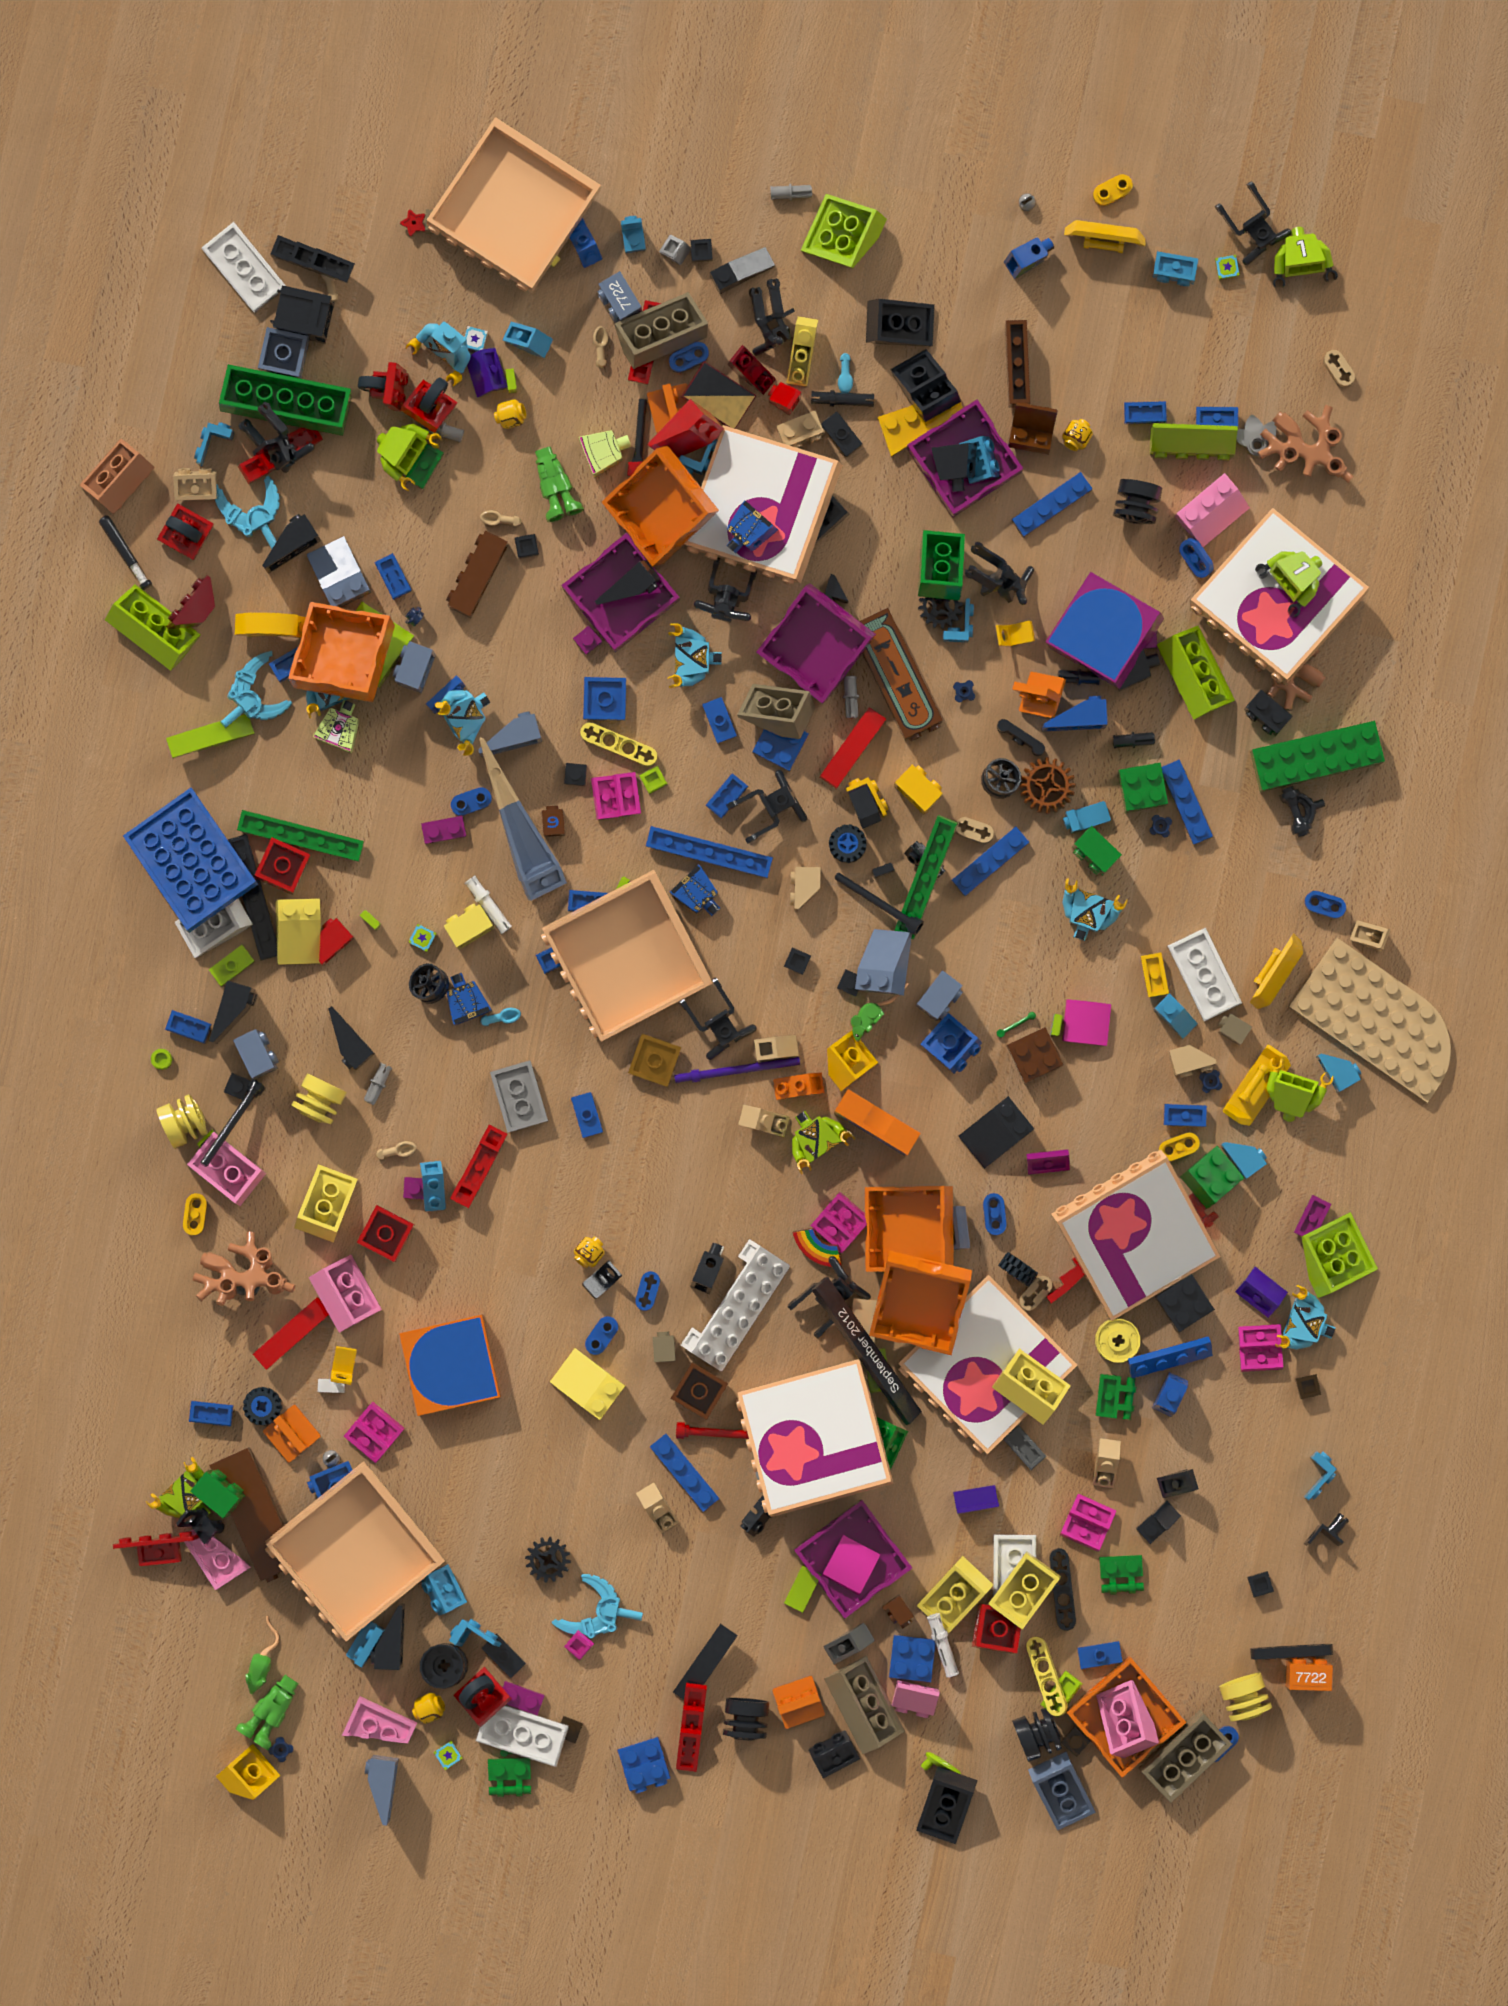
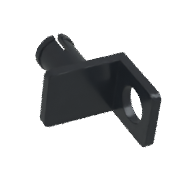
[176,1510,224,1544]
[1304,1513,1349,1546]

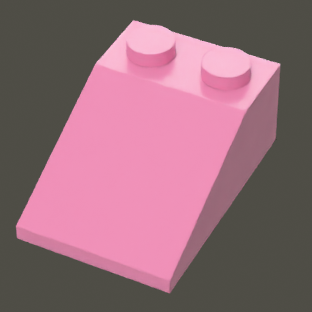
[187,1132,267,1206]
[1096,1680,1159,1758]

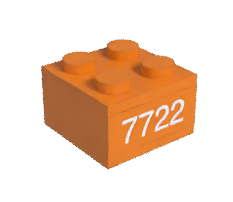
[1285,1657,1333,1691]

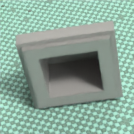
[659,235,691,265]

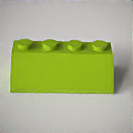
[1150,423,1238,461]
[105,584,201,671]
[1157,626,1235,720]

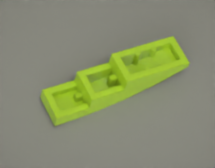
[166,714,255,759]

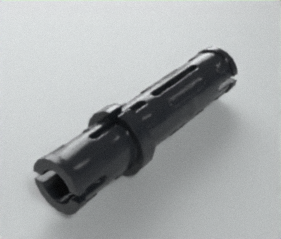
[811,390,874,407]

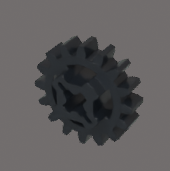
[918,596,963,629]
[525,1536,571,1583]

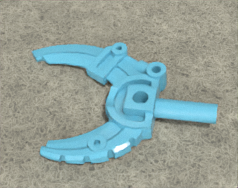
[215,476,280,549]
[220,651,292,728]
[551,1574,643,1638]

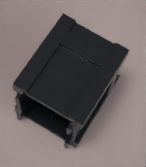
[270,285,335,344]

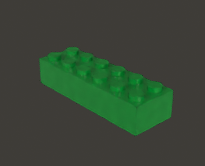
[219,364,352,436]
[1250,721,1385,792]

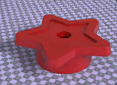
[400,210,426,237]

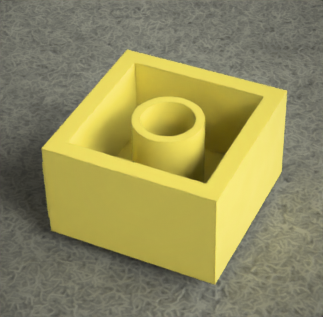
[444,903,495,950]

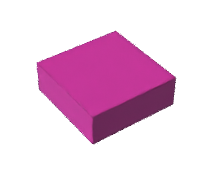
[564,1630,594,1660]

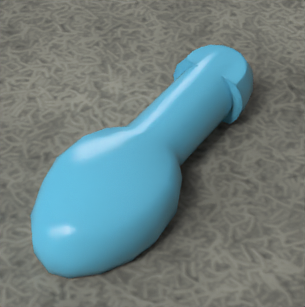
[838,353,853,393]
[480,1008,521,1026]

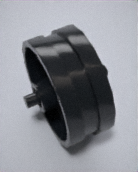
[981,758,1021,799]
[409,963,449,1004]

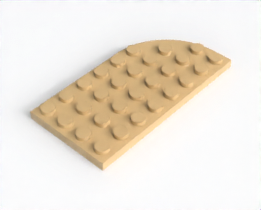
[1288,938,1451,1103]

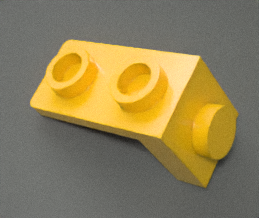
[846,777,889,818]

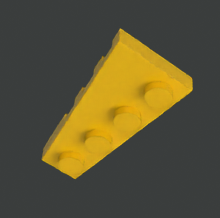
[878,402,963,457]

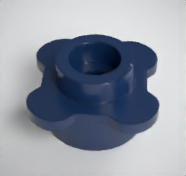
[405,607,424,627]
[953,680,975,703]
[1149,815,1172,838]
[1199,1070,1222,1093]
[268,1737,294,1762]

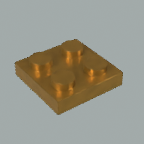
[628,1034,682,1087]

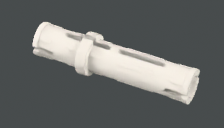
[464,876,512,934]
[927,1613,959,1678]

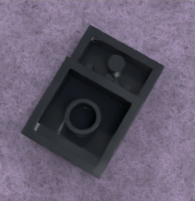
[890,349,961,422]

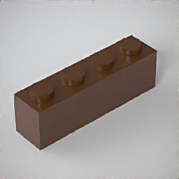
[1005,320,1030,408]
[446,530,509,618]

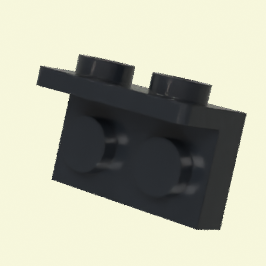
[1244,690,1293,736]
[808,1730,860,1779]

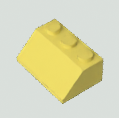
[992,1348,1070,1425]

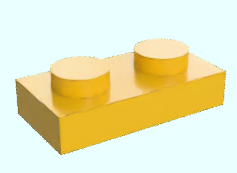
[1140,952,1169,998]

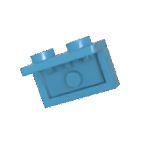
[1152,251,1198,287]

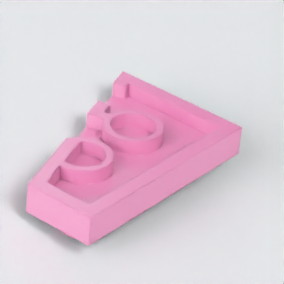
[184,1529,252,1590]
[342,1696,417,1744]

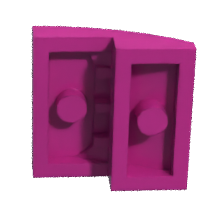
[591,772,641,820]
[1062,999,1111,1046]
[810,1192,867,1253]
[1238,1324,1283,1372]
[344,1402,405,1463]
[1060,1494,1116,1552]
[822,1535,880,1595]

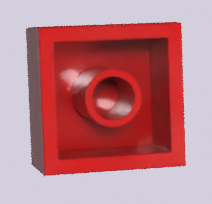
[254,837,310,895]
[357,1205,415,1262]
[972,1604,1021,1654]

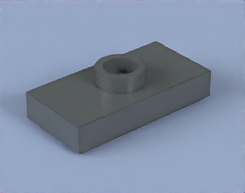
[1003,1425,1047,1470]

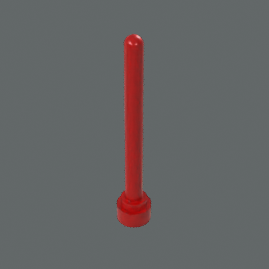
[676,1422,749,1439]

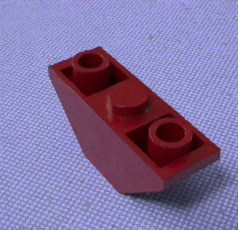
[727,345,776,395]
[166,575,215,629]

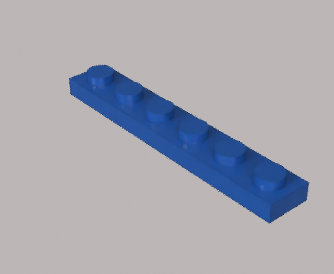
[646,826,773,878]

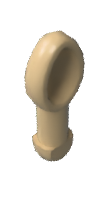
[321,275,338,302]
[593,326,609,368]
[480,510,521,527]
[376,1141,417,1160]

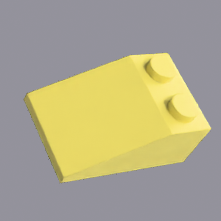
[275,899,321,965]
[294,1164,358,1243]
[550,1348,626,1420]
[989,1551,1061,1630]
[917,1556,993,1634]

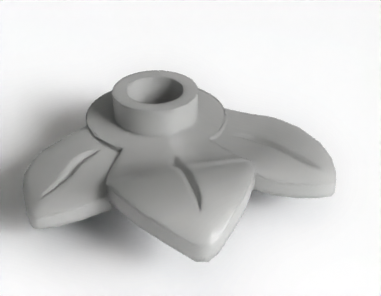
[1237,415,1276,456]

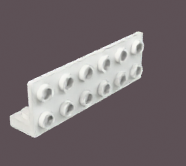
[681,1239,790,1371]

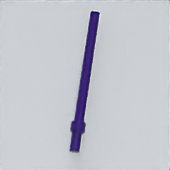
[674,1057,800,1083]

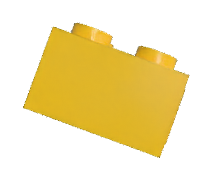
[894,764,943,815]

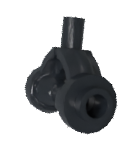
[1279,786,1325,838]

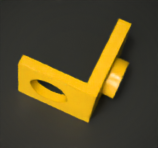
[996,620,1035,646]
[331,1346,357,1385]

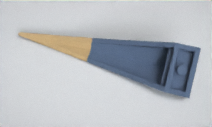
[479,737,567,901]

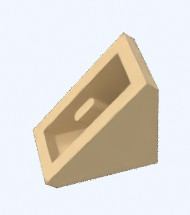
[1350,920,1390,951]

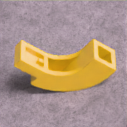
[235,613,306,639]

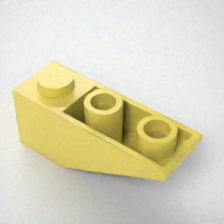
[787,316,818,387]

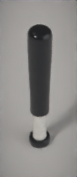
[99,515,152,590]

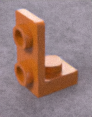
[773,1072,825,1100]

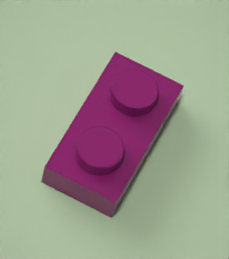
[421,816,467,844]
[1026,1149,1070,1175]
[1293,1195,1331,1237]
[503,1681,545,1715]

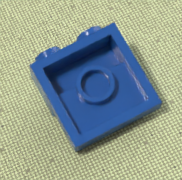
[921,1013,982,1074]
[307,1461,352,1498]
[618,1737,671,1794]

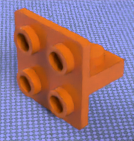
[647,383,688,433]
[1012,672,1066,719]
[263,1405,321,1463]
[772,1676,825,1729]

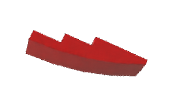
[238,428,323,484]
[819,707,886,789]
[1046,1257,1084,1304]
[252,1297,329,1370]
[676,1683,707,1772]

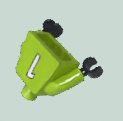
[1273,227,1338,288]
[1255,551,1322,618]

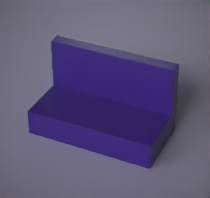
[467,348,508,398]
[1235,1267,1288,1318]
[953,1485,999,1514]

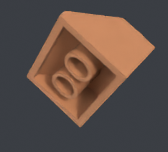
[80,439,155,514]

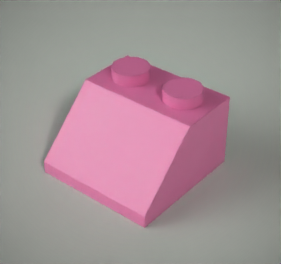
[892,1680,940,1718]

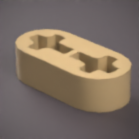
[1324,350,1355,387]
[956,817,994,843]
[1019,1276,1052,1311]

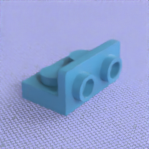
[959,436,1000,484]
[421,1564,467,1616]
[346,1621,385,1668]

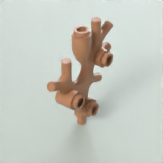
[1258,405,1354,483]
[1254,650,1326,710]
[193,1232,295,1306]

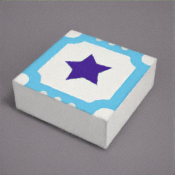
[465,326,488,351]

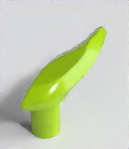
[921,1752,961,1774]

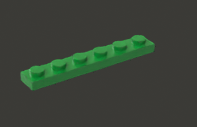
[237,810,364,862]
[894,815,958,939]

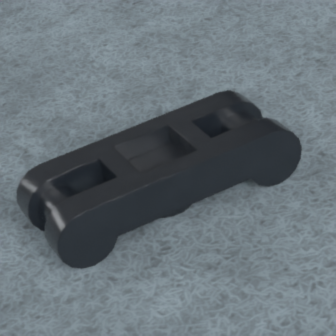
[997,719,1045,756]

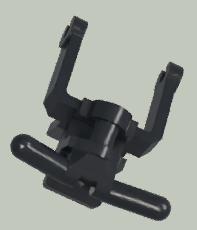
[1215,181,1292,265]
[749,278,795,356]
[239,402,315,473]
[965,542,1034,605]
[694,558,757,623]
[726,770,808,844]
[679,978,757,1060]
[787,1256,871,1339]

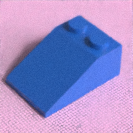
[1042,696,1108,732]

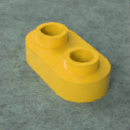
[1093,174,1133,206]
[1158,1133,1200,1161]
[183,1193,207,1235]

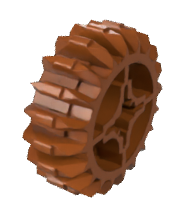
[1019,757,1076,814]

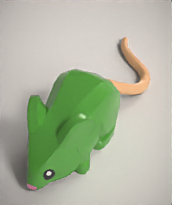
[851,983,909,1042]
[245,1616,279,1694]

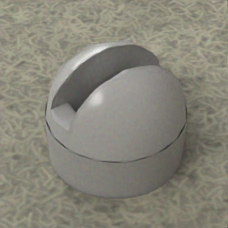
[1019,193,1036,211]
[323,1450,340,1467]

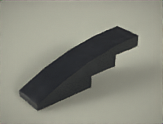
[270,235,355,283]
[673,1623,738,1700]

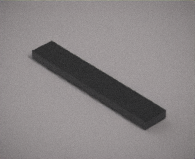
[228,834,277,961]

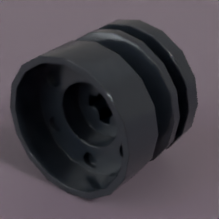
[1113,479,1163,525]
[420,1643,468,1689]
[723,1698,769,1741]
[1012,1708,1062,1762]

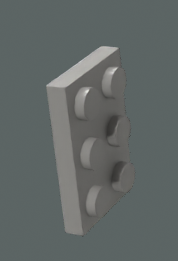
[490,1060,548,1133]

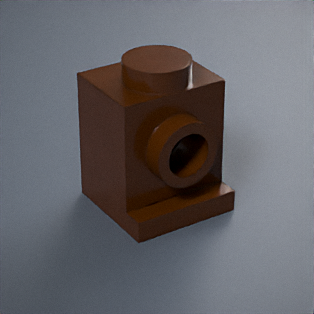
[882,1594,914,1629]

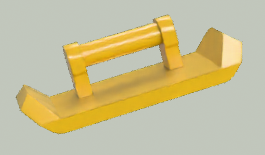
[1064,220,1146,253]
[1250,933,1303,1009]
[1222,1045,1291,1126]

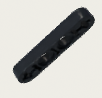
[1049,1548,1076,1631]
[1250,1644,1333,1660]

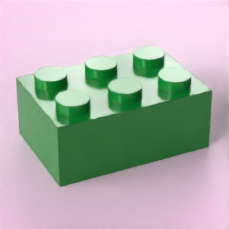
[918,530,965,600]
[190,1469,245,1518]

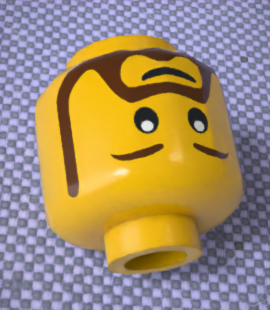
[494,399,527,429]
[1062,419,1093,451]
[573,1237,605,1268]
[412,1693,445,1724]

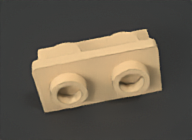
[776,411,825,448]
[173,467,217,500]

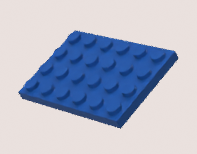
[123,787,258,933]

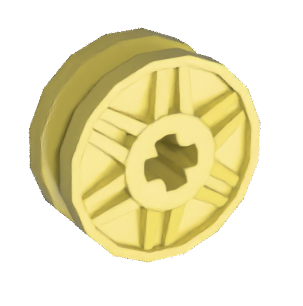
[1095,1319,1140,1363]

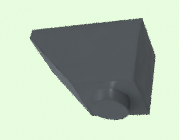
[823,1623,875,1664]

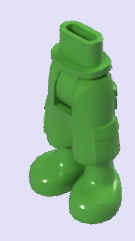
[535,446,584,523]
[236,1675,299,1750]

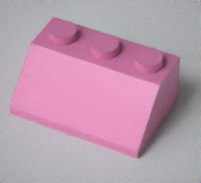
[1175,473,1250,547]
[309,1255,382,1333]

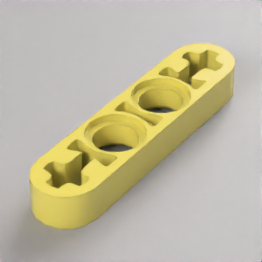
[580,723,657,766]
[1026,1637,1068,1716]

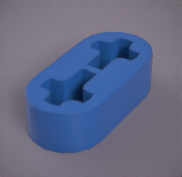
[635,1271,660,1311]

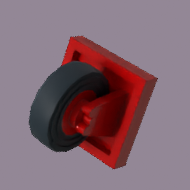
[358,362,409,412]
[400,377,458,433]
[157,503,215,561]
[453,1667,512,1727]

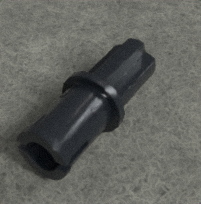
[1058,669,1100,686]
[1113,732,1155,749]

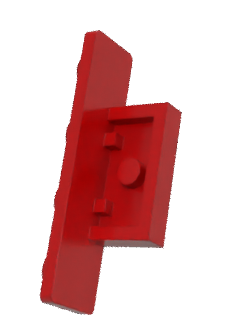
[113,1531,199,1566]

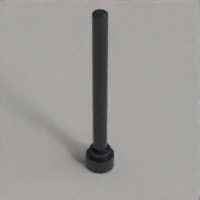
[835,873,924,935]
[200,1079,266,1167]

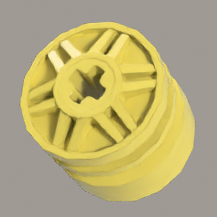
[292,1073,347,1124]
[157,1094,208,1149]
[1219,1673,1272,1721]

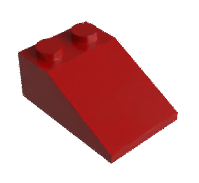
[647,399,724,458]

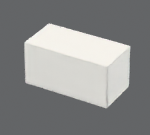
[318,1379,345,1393]

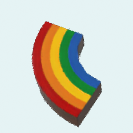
[792,1228,843,1267]

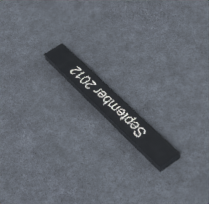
[812,1277,922,1425]

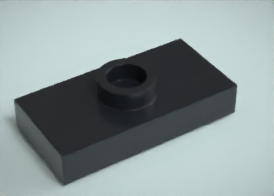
[821,411,863,457]
[482,1633,526,1678]

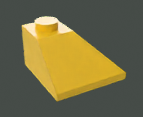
[827,1030,878,1091]
[216,1744,281,1800]

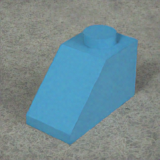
[503,322,553,358]
[1153,993,1198,1039]
[1316,1054,1361,1093]
[1220,1142,1267,1179]

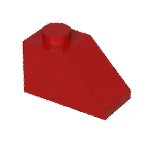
[768,382,801,416]
[319,918,355,966]

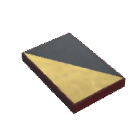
[681,361,756,429]

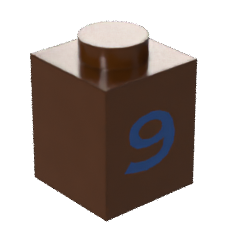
[542,806,565,837]

